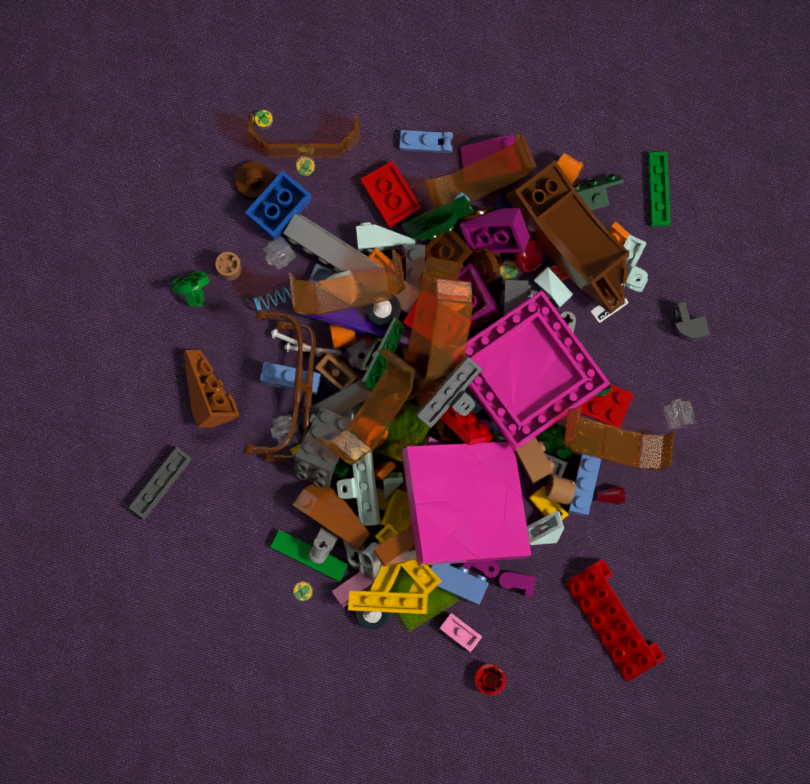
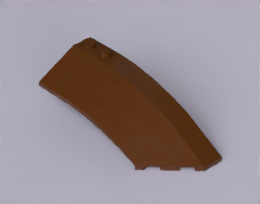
[505,160,630,314]

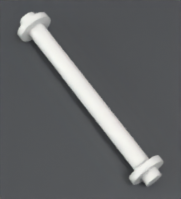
[271,329,323,357]
[285,343,341,357]

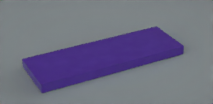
[298,280,414,348]

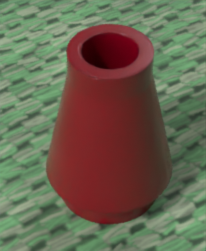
[597,486,626,505]

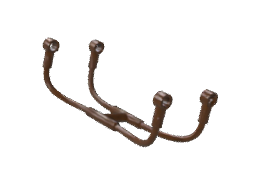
[244,310,316,462]

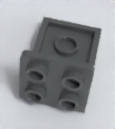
[294,407,356,488]

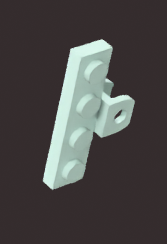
[596,235,648,303]
[337,447,381,526]

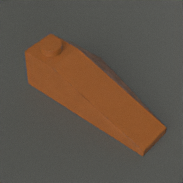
[184,350,240,428]
[293,483,370,550]
[373,524,417,567]

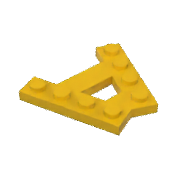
[348,523,442,614]

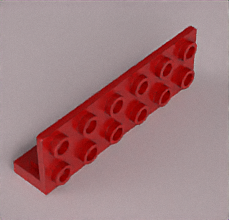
[566,559,666,682]

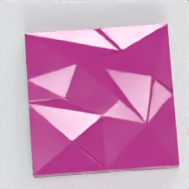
[447,290,610,451]
[401,442,531,566]

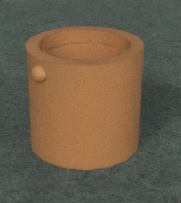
[215,252,242,281]
[544,475,576,505]

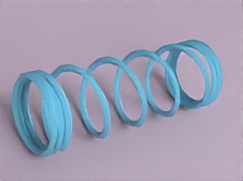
[254,285,298,310]

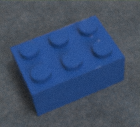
[245,171,312,242]

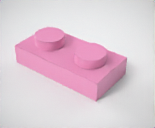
[440,613,482,653]

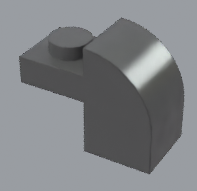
[673,302,710,341]

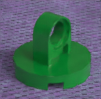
[171,271,209,307]

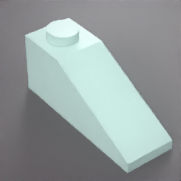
[356,223,415,253]

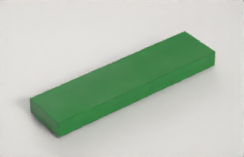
[648,152,670,227]
[271,530,348,582]

